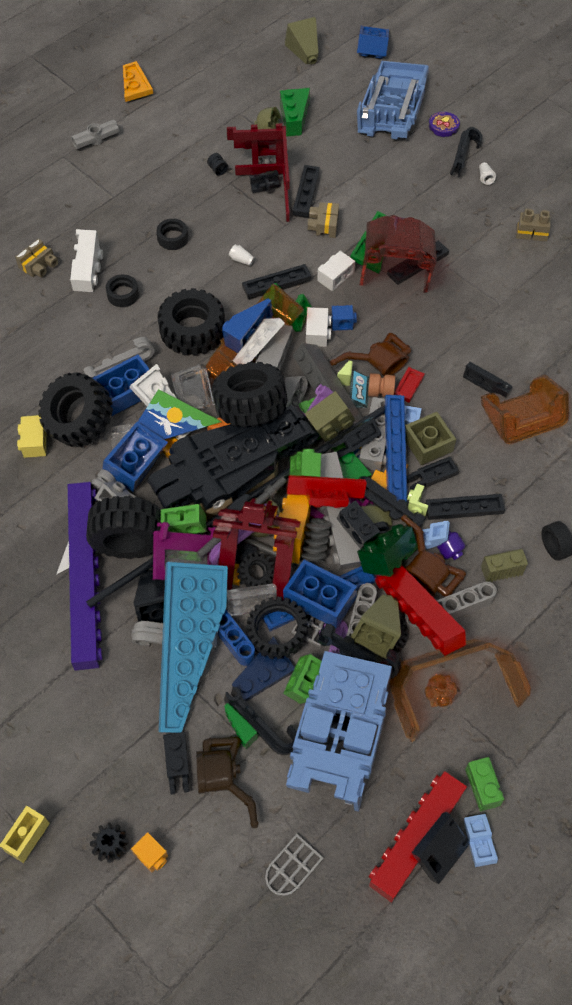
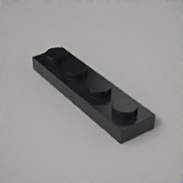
[293,165,320,217]
[387,240,449,285]
[242,264,311,299]
[425,494,505,520]

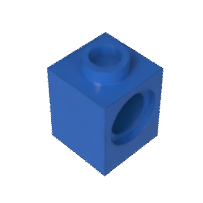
[331,305,357,331]

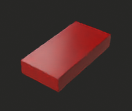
[394,367,425,403]

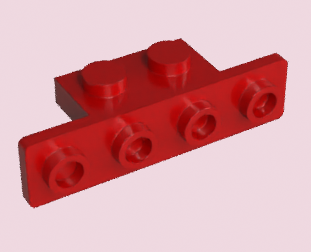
[287,475,367,508]

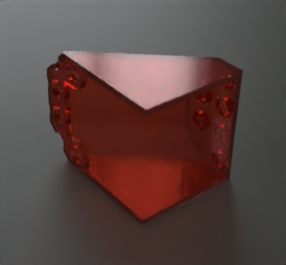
[360,215,437,293]

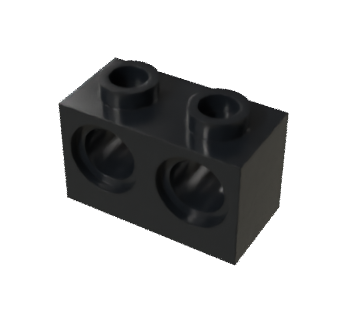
[337,500,380,549]

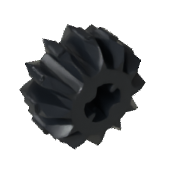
[90,822,129,863]

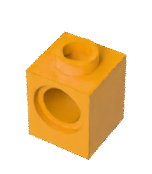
[131,832,168,873]

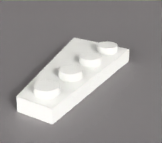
[225,318,285,371]
[130,364,192,440]

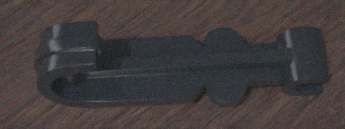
[450,127,482,178]
[359,476,426,533]
[317,623,401,679]
[224,687,297,755]

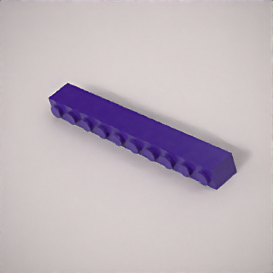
[67,482,103,671]

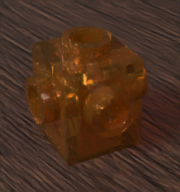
[425,674,457,707]

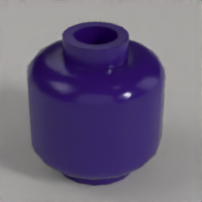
[436,530,466,561]

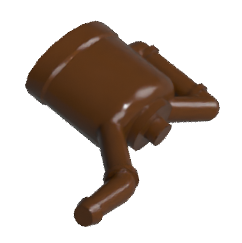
[330,332,411,376]
[401,514,466,597]

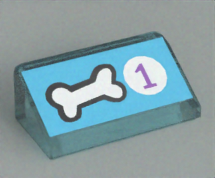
[350,370,369,408]

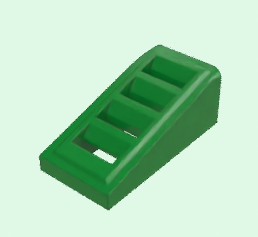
[224,704,258,750]

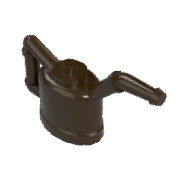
[196,736,259,828]

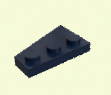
[232,636,295,701]

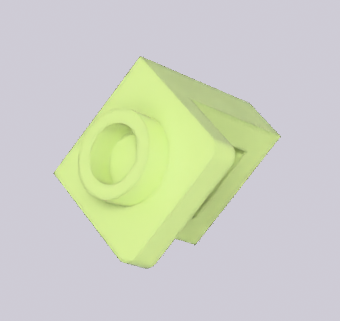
[407,484,428,517]

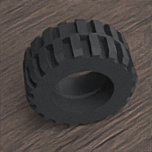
[157,288,225,356]
[212,362,288,427]
[38,372,113,447]
[86,496,161,559]

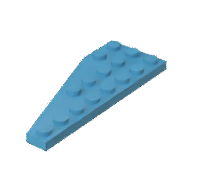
[159,562,228,733]

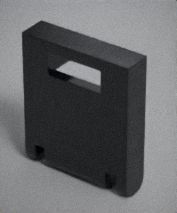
[411,812,470,884]

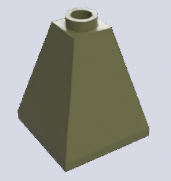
[285,17,318,65]
[351,595,401,658]

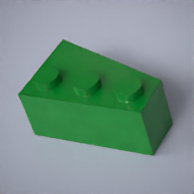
[280,88,310,137]

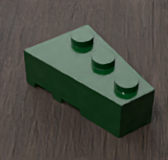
[357,524,418,577]

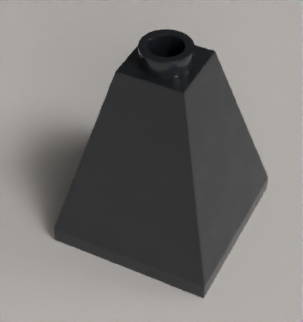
[134,570,165,623]

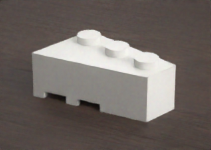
[70,229,103,292]

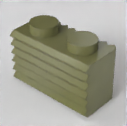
[481,549,528,582]

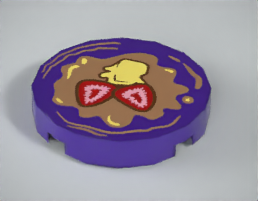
[429,112,460,137]

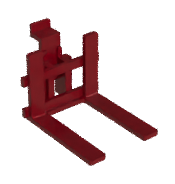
[227,123,290,222]
[213,498,301,600]

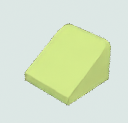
[337,361,352,386]

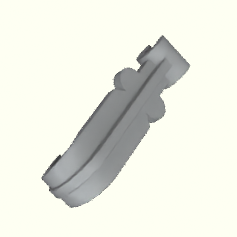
[83,337,154,378]
[131,621,218,651]

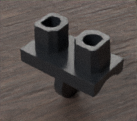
[249,170,280,193]

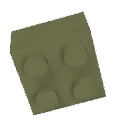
[304,391,355,442]
[405,412,456,465]

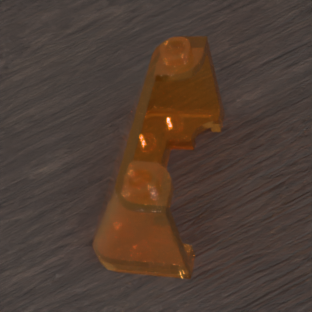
[481,375,569,444]

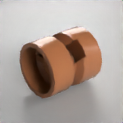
[368,373,395,397]

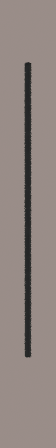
[86,404,385,608]

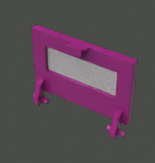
[153,522,216,580]

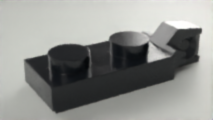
[463,362,513,398]

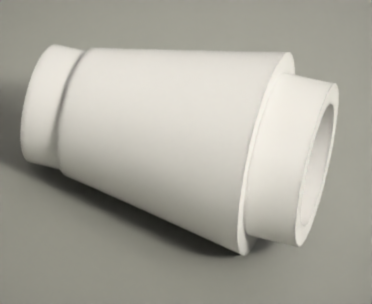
[479,162,496,185]
[229,244,255,266]

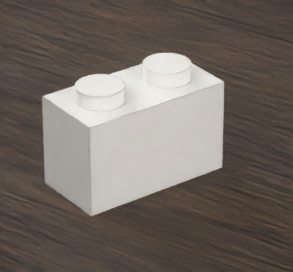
[317,251,355,291]
[306,307,331,347]

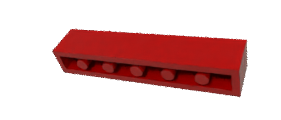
[375,566,466,656]
[369,771,467,903]

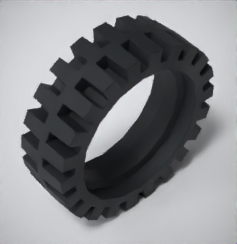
[247,597,308,659]

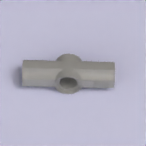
[71,119,119,150]

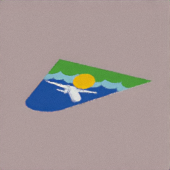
[138,389,222,439]

